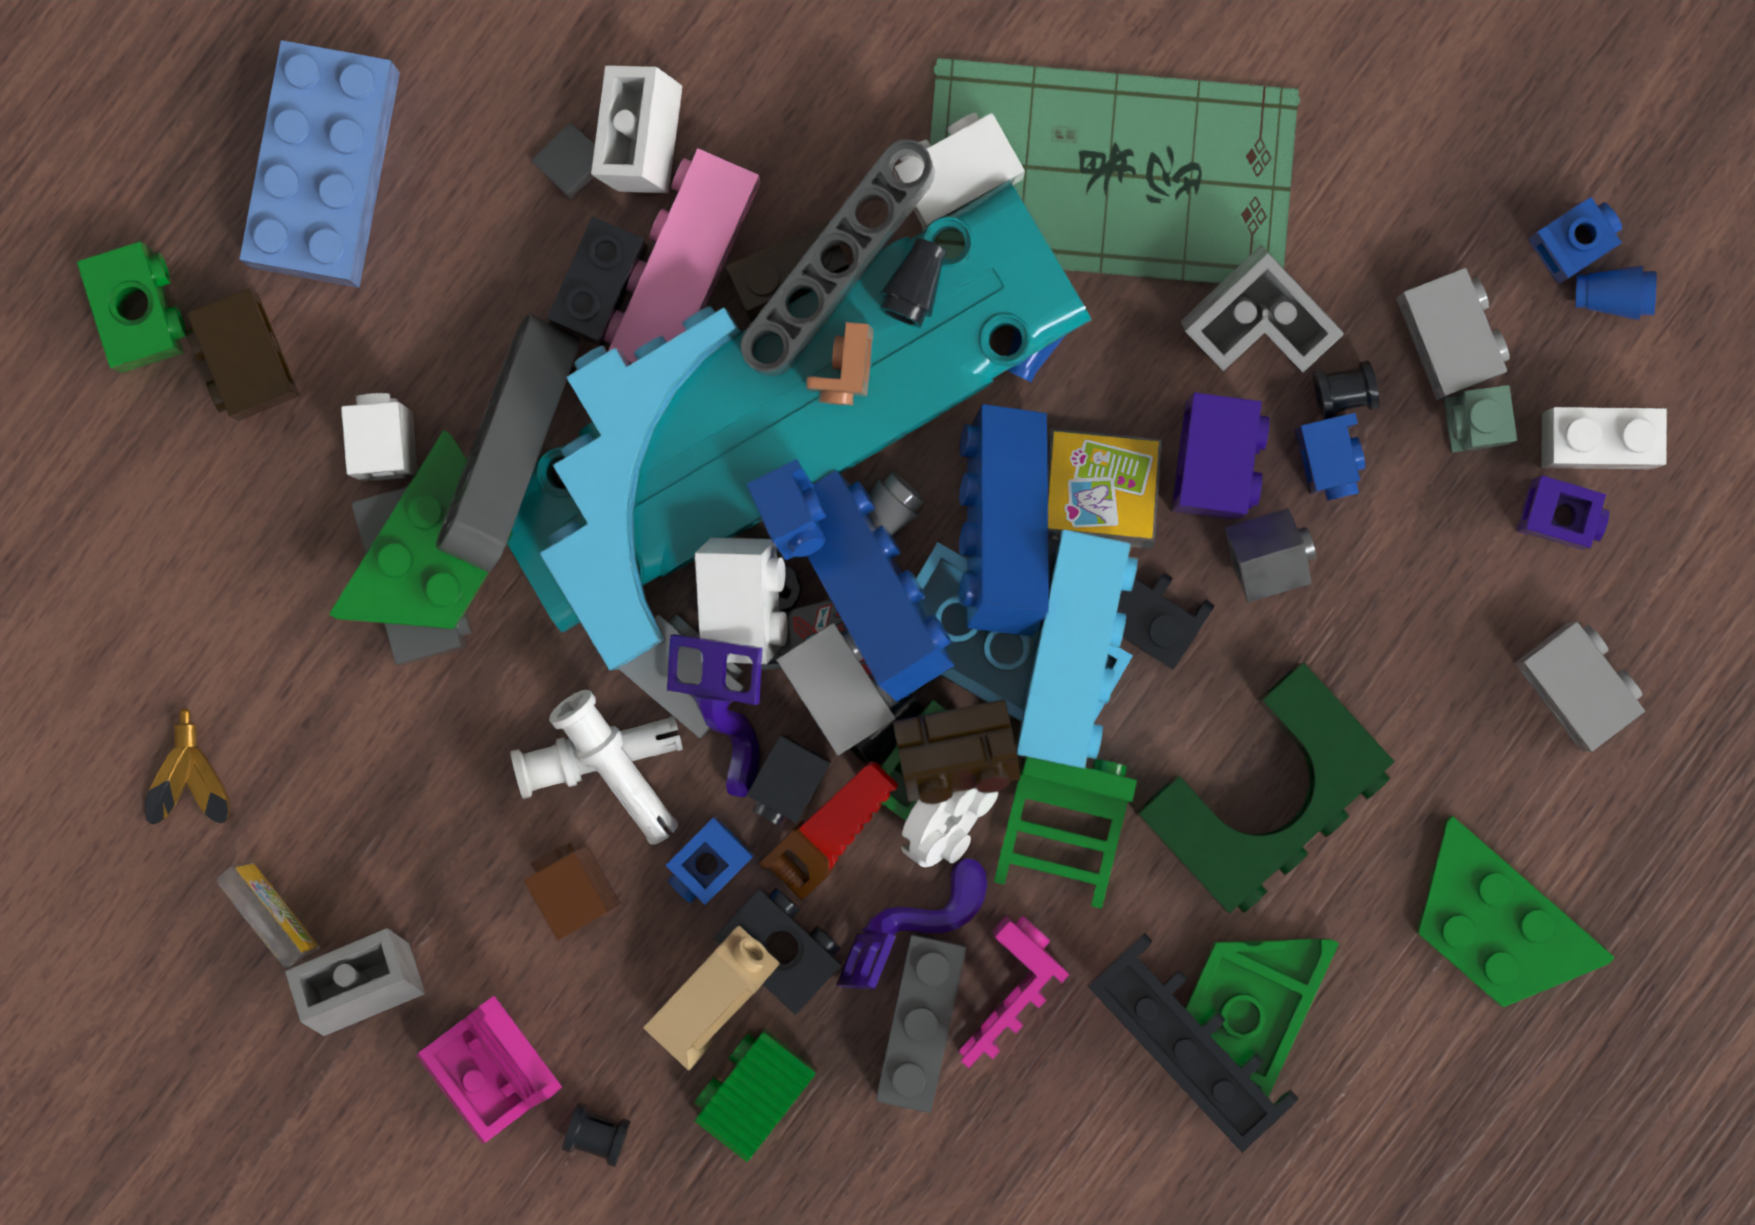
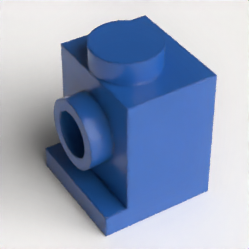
[1528,197,1622,285]
[1294,413,1365,501]
[746,459,827,560]
[665,816,754,905]

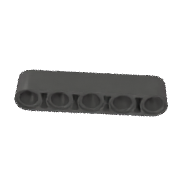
[741,140,935,377]
[436,313,580,573]

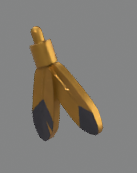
[145,708,230,825]

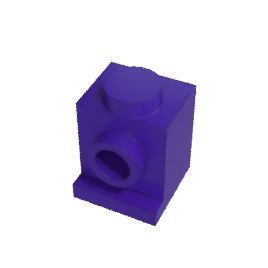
[1516,475,1610,550]

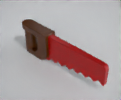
[757,762,899,900]

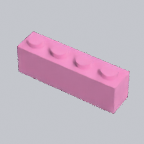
[604,148,761,365]

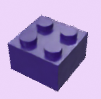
[1171,393,1270,520]

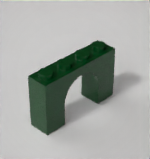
[1135,662,1395,914]

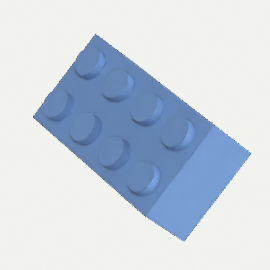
[239,40,400,288]

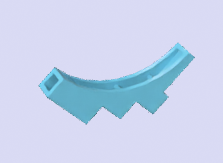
[540,306,741,670]

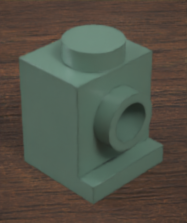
[1443,385,1517,453]

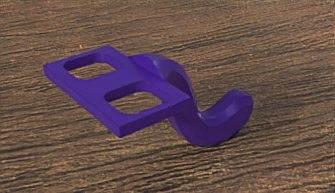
[667,634,763,797]
[836,859,987,989]

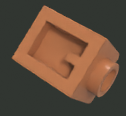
[806,323,874,406]

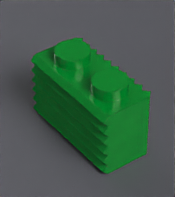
[693,1028,817,1162]

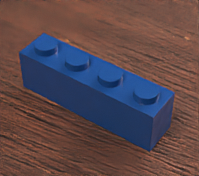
[959,404,1049,636]
[807,470,954,702]

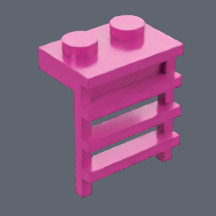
[958,914,1069,1068]
[416,996,562,1144]

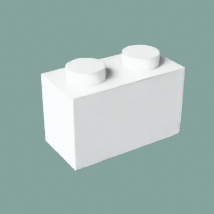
[591,66,682,193]
[894,113,1025,230]
[342,393,418,482]
[1541,407,1667,469]
[695,538,788,664]

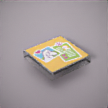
[1047,429,1162,549]
[216,862,320,968]

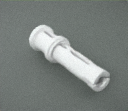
[549,690,678,845]
[510,715,683,799]

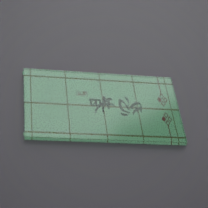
[922,58,1300,284]

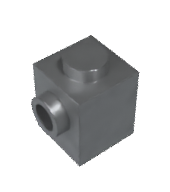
[1225,508,1316,603]

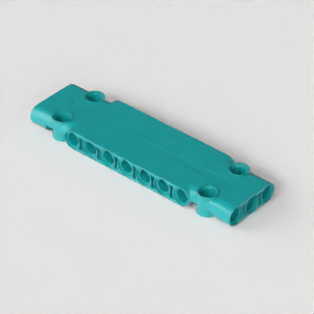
[508,180,1092,633]

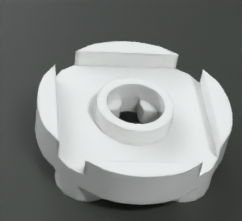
[901,788,998,867]

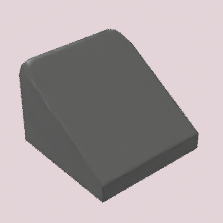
[531,122,595,200]

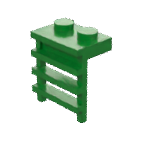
[993,756,1137,909]

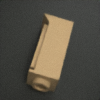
[643,925,780,1071]

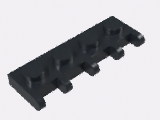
[1048,528,1215,670]
[1087,932,1299,1153]

